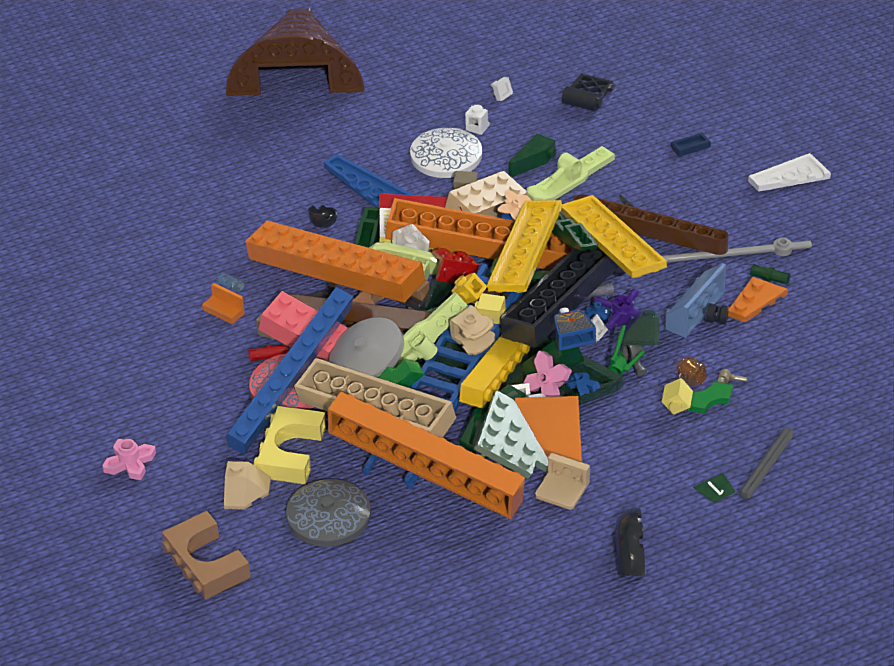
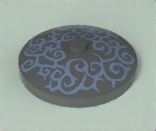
[286,479,371,547]

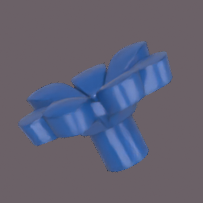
[585,302,611,323]

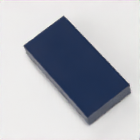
[671,132,711,157]

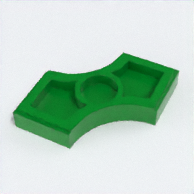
[686,381,733,414]

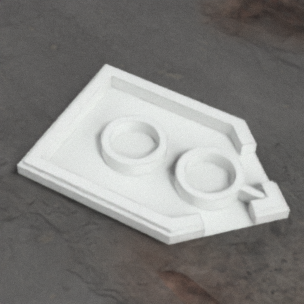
[392,224,430,252]

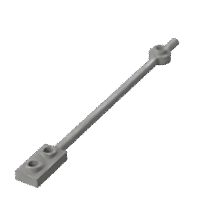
[613,238,812,273]

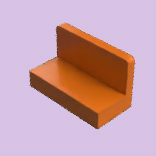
[202,283,245,325]

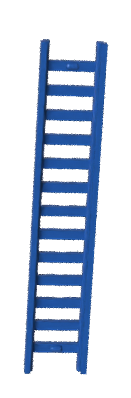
[363,264,523,489]

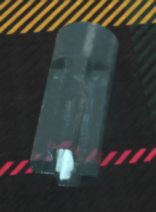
[217,272,244,292]

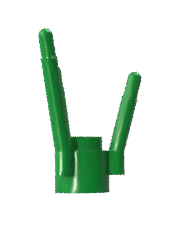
[608,325,645,377]

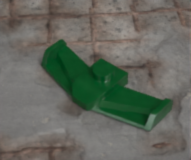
[458,384,526,454]

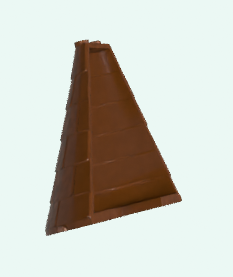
[226,8,365,96]

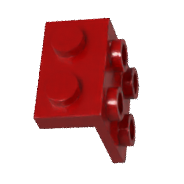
[432,247,479,284]

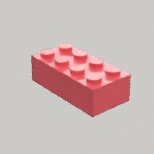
[258,291,348,362]

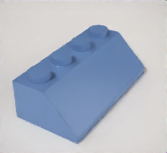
[664,263,726,338]

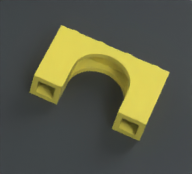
[254,406,326,484]

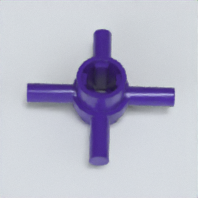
[594,289,650,329]

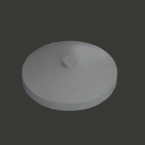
[329,317,404,378]

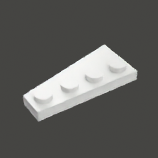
[748,153,831,192]

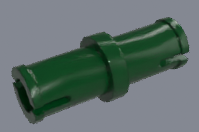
[750,264,791,285]

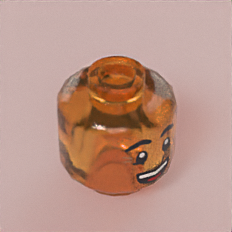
[676,357,707,387]

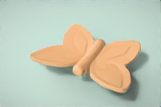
[498,190,531,221]

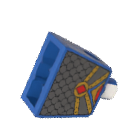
[554,308,596,351]

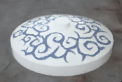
[410,128,482,178]

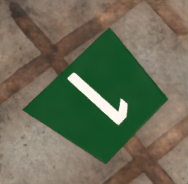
[693,473,736,503]

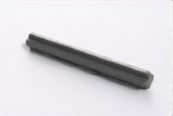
[740,428,793,499]

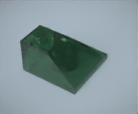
[619,310,659,345]

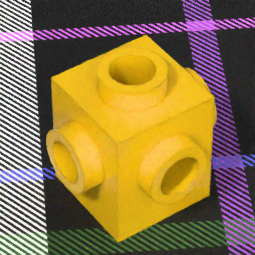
[451,273,487,304]

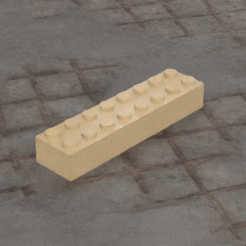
[294,358,456,437]

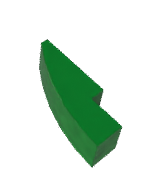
[378,359,424,388]

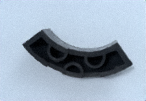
[615,508,645,576]

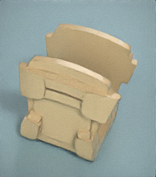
[450,305,495,355]

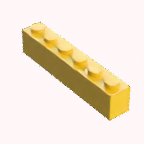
[459,336,530,408]

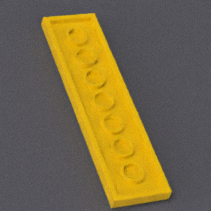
[560,195,667,278]
[487,200,562,293]

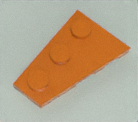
[728,277,788,322]

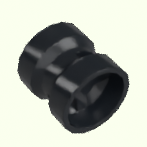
[706,303,729,325]

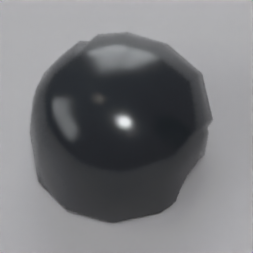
[308,205,338,228]

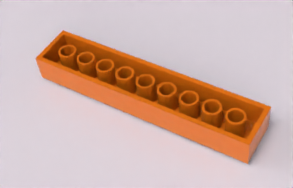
[385,198,574,270]
[245,221,425,303]
[328,392,525,519]

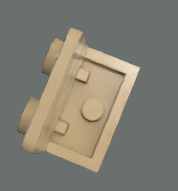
[535,453,590,510]

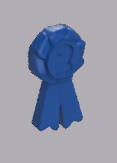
[565,372,600,396]

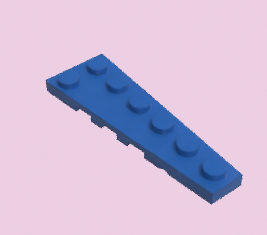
[324,154,413,208]

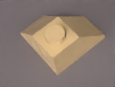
[224,461,271,510]

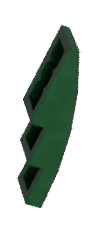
[552,214,598,250]

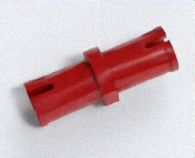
[248,344,289,362]

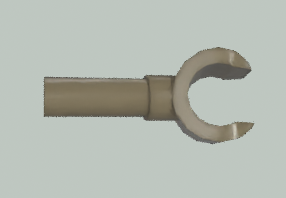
[718,369,747,384]

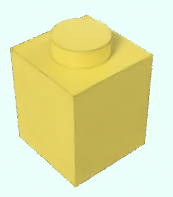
[475,293,506,324]
[662,378,693,415]

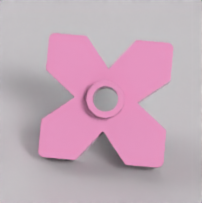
[523,351,572,397]
[102,439,156,480]

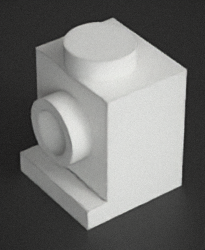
[465,105,490,135]

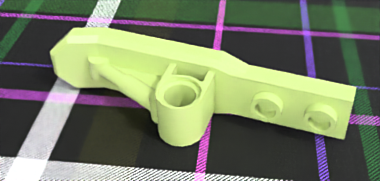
[527,146,615,200]
[369,242,478,280]
[393,292,469,368]

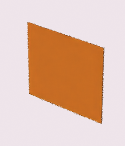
[515,396,582,462]

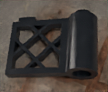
[562,73,616,111]

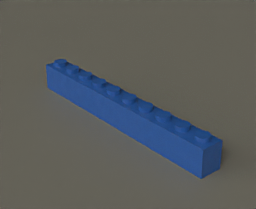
[227,287,353,455]

